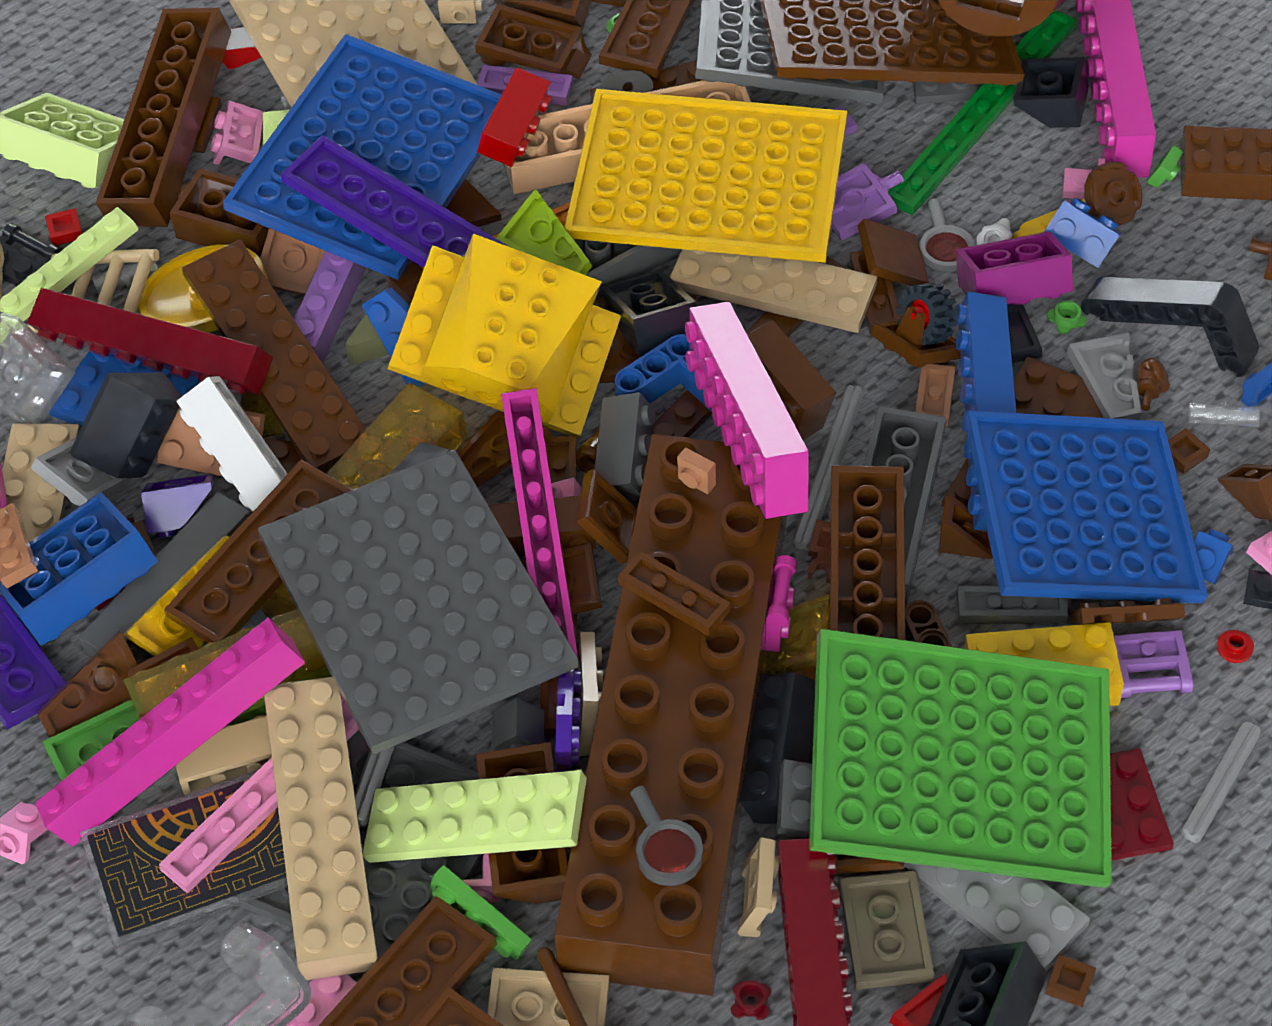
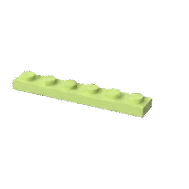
[0,207,139,340]

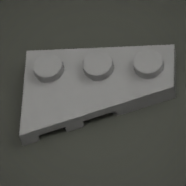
[1066,333,1141,420]

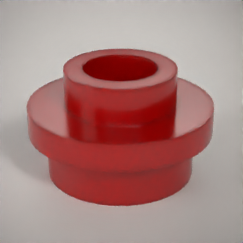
[1217,630,1254,663]

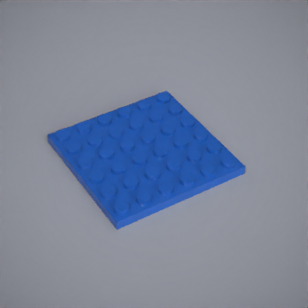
[964,411,1208,603]

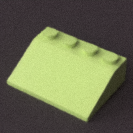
[0,93,124,188]

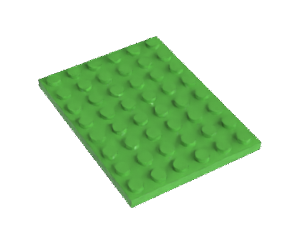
[809,629,1112,888]

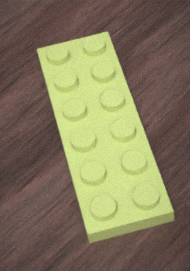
[363,770,587,863]

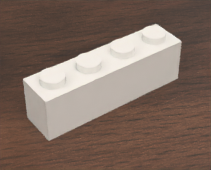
[176,376,287,512]

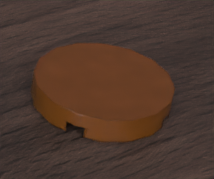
[1084,161,1142,226]

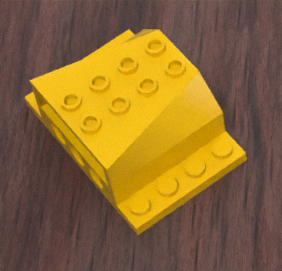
[387,234,621,438]

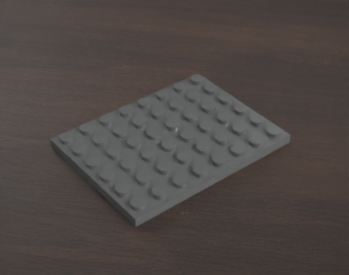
[258,449,579,755]

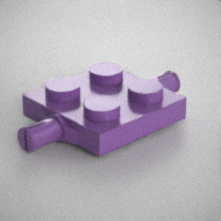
[831,163,904,241]

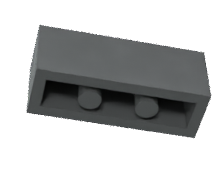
[595,392,656,501]

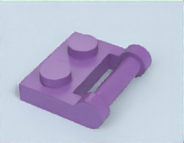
[1114,630,1193,698]

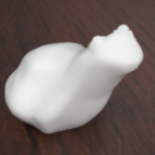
[976,218,1013,245]

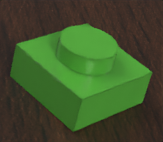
[1147,145,1183,188]

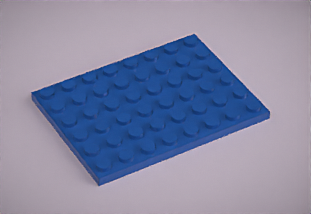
[223,34,501,280]

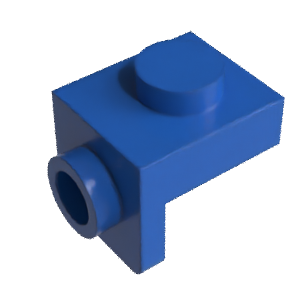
[1241,363,1272,409]
[1194,529,1235,584]

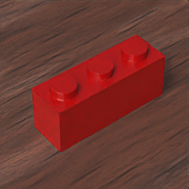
[477,67,552,167]

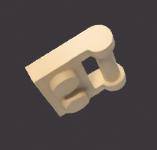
[738,837,779,937]

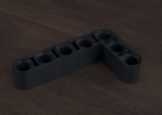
[1081,277,1259,377]

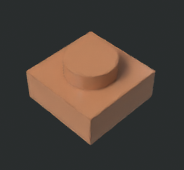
[677,447,716,494]

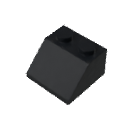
[1013,57,1089,128]

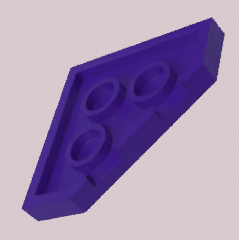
[556,669,581,772]

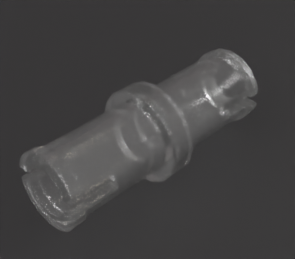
[1189,402,1260,429]

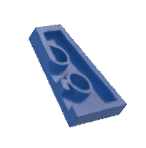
[362,287,427,392]

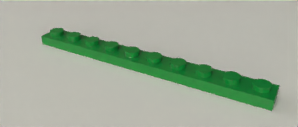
[888,10,1077,216]

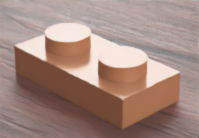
[915,364,955,427]

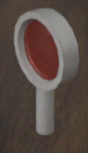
[920,198,975,272]

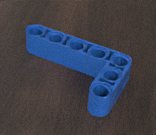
[615,334,712,412]

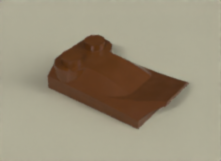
[475,4,592,79]

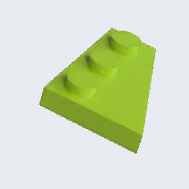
[496,188,592,275]

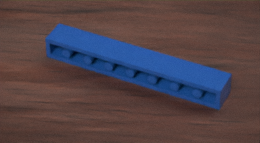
[954,292,1016,531]

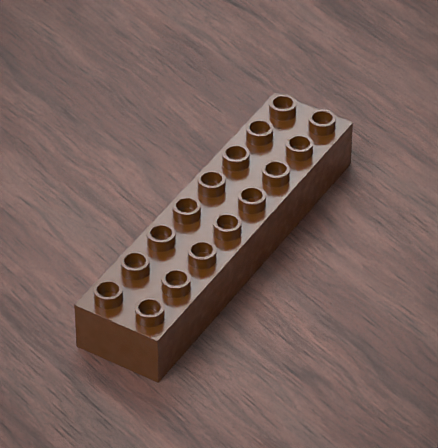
[554,434,788,996]

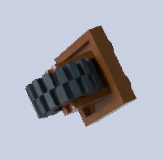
[872,283,961,367]

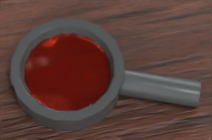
[631,786,704,886]

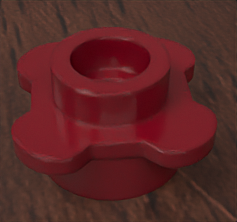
[731,981,771,1020]

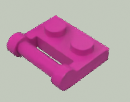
[765,555,797,652]

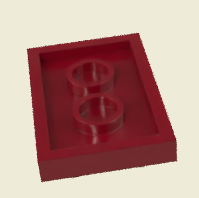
[1110,748,1174,861]

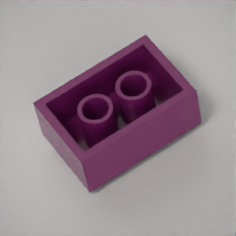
[956,231,1073,305]

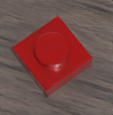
[45,208,83,245]

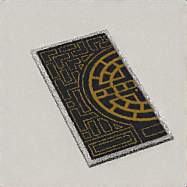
[79,770,288,949]

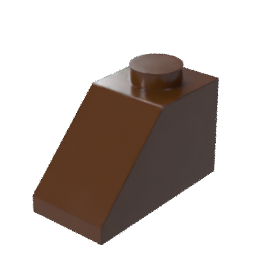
[1218,464,1272,522]

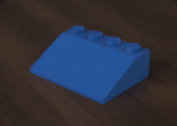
[0,492,159,646]

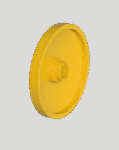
[138,244,267,333]

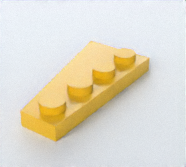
[123,536,229,656]

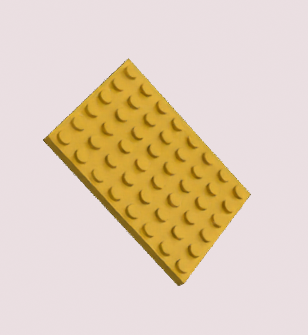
[565,89,847,263]

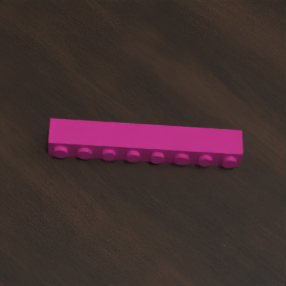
[501,388,580,669]
[35,617,305,847]

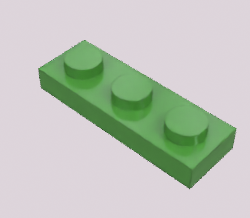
[429,865,532,961]

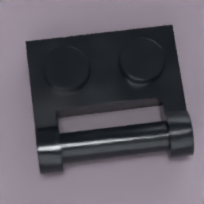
[0,222,63,286]

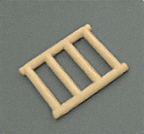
[28,249,159,333]

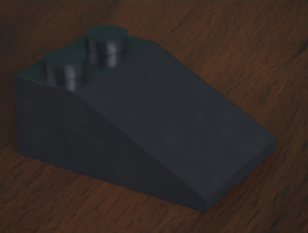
[600,269,696,356]

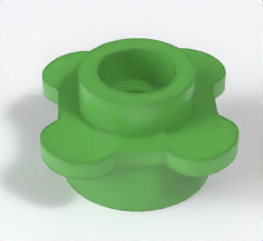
[1047,301,1087,334]

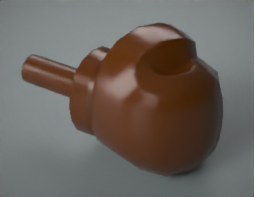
[1137,358,1170,411]

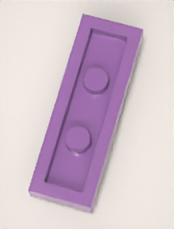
[477,65,573,106]

